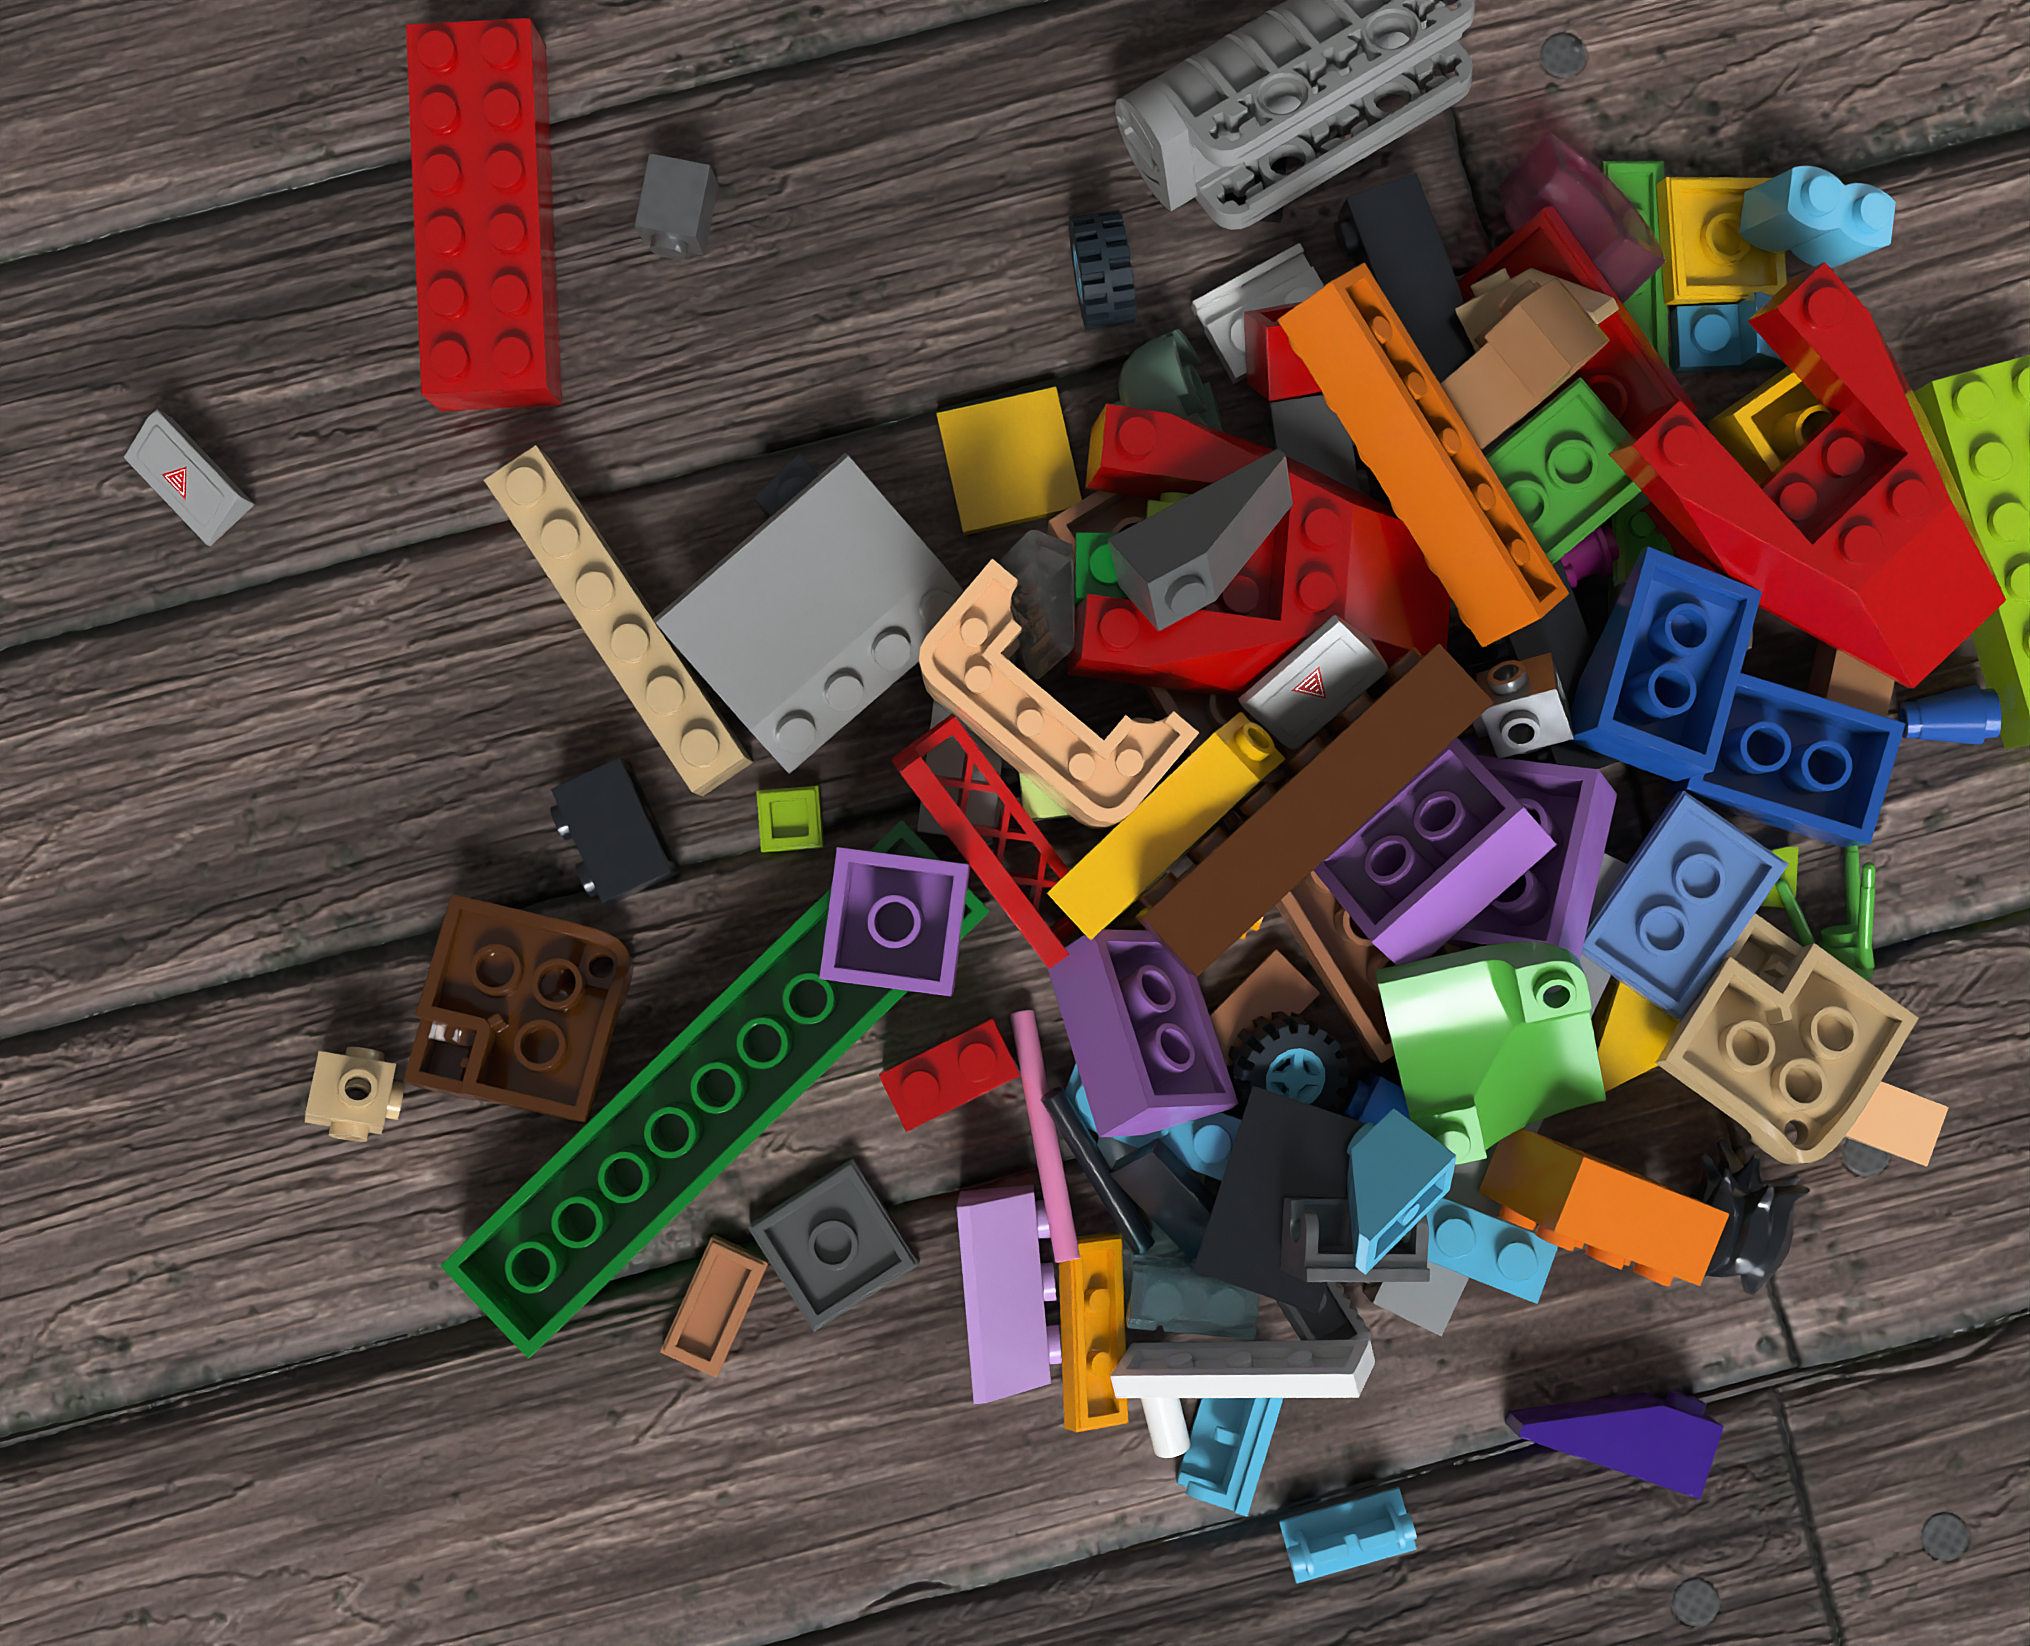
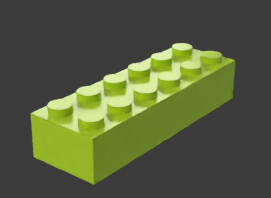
[1913,355,2030,749]

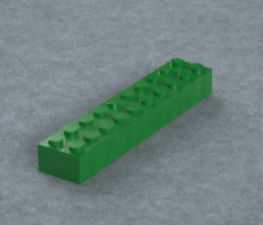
[440,820,991,1359]

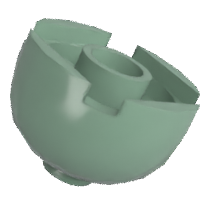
[1113,329,1224,432]

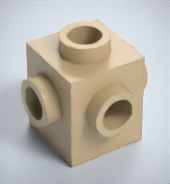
[305,1047,405,1142]

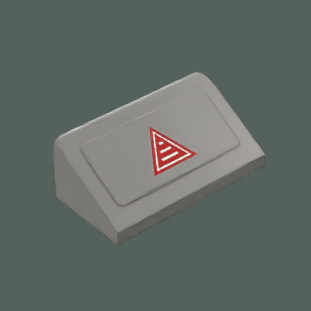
[124,409,255,546]
[1238,615,1388,750]

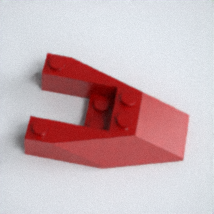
[1608,262,2006,688]
[1067,404,1451,698]

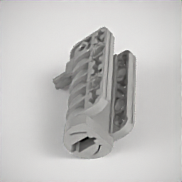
[1115,0,1475,230]

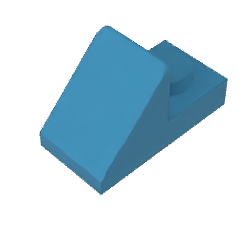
[1670,292,1787,373]

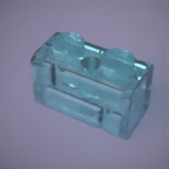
[1125,1254,1259,1340]

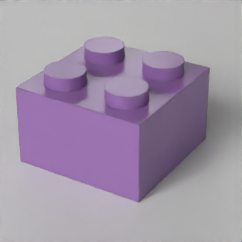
[819,847,970,996]

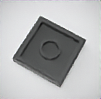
[747,1157,920,1332]

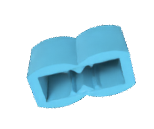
[1739,166,1896,268]

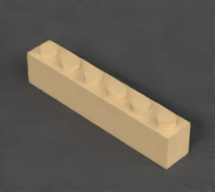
[484,445,754,796]

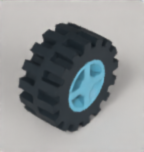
[1069,210,1136,330]
[1226,1011,1349,1110]

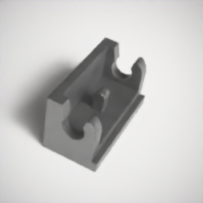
[1280,1197,1430,1282]

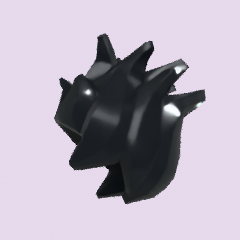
[1689,1139,1810,1295]

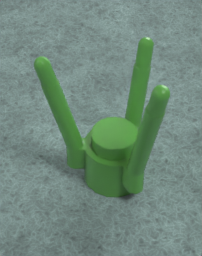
[1775,846,1876,980]

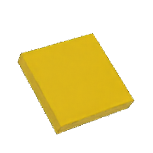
[1656,177,1787,305]
[936,387,1082,536]

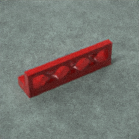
[891,713,1078,969]

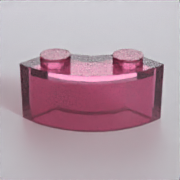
[1499,132,1666,304]

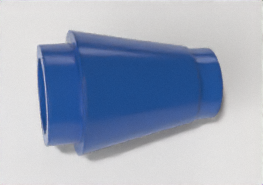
[1899,683,2001,745]

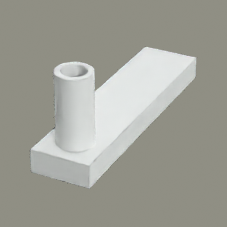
[1110,1339,1375,1458]

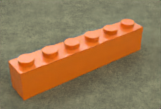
[1278,262,1570,648]

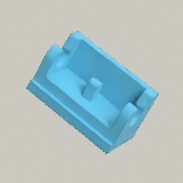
[1176,1398,1283,1516]

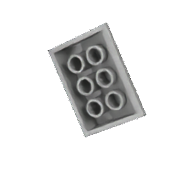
[653,453,964,774]

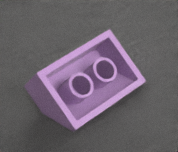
[957,1185,1062,1404]

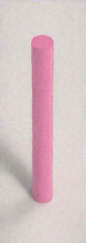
[1010,1010,1080,1263]

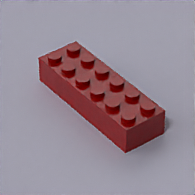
[406,18,562,412]

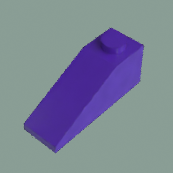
[1505,1390,1724,1499]

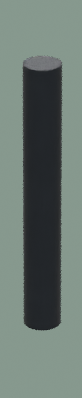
[1041,1087,1155,1255]

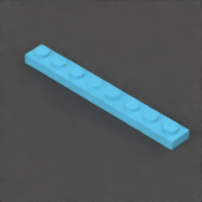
[1065,1064,1558,1304]

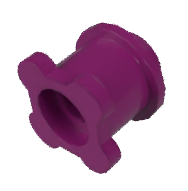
[1560,525,1619,589]

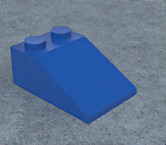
[1568,547,1762,782]

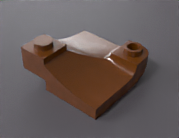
[403,894,634,1124]

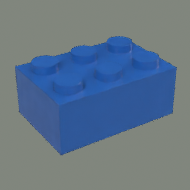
[1665,673,1906,847]

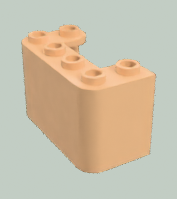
[919,559,1199,830]

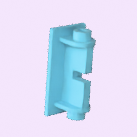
[1279,1487,1417,1583]

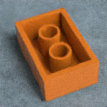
[1478,1128,1729,1287]

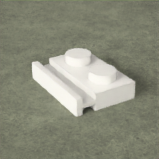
[1191,243,1324,384]

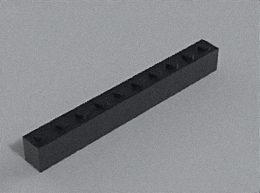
[1334,173,1619,769]

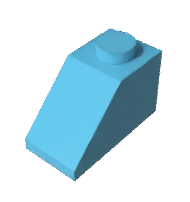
[1347,1108,1457,1275]

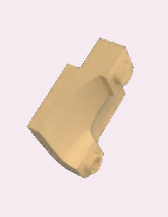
[1655,913,1918,1165]

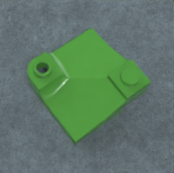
[1375,941,1606,1165]

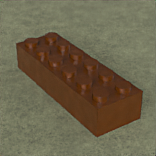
[1136,643,1494,977]

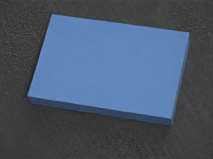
[1581,791,1788,1020]

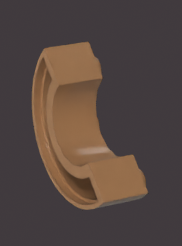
[1438,278,1610,451]

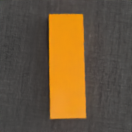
[1059,1232,1128,1432]

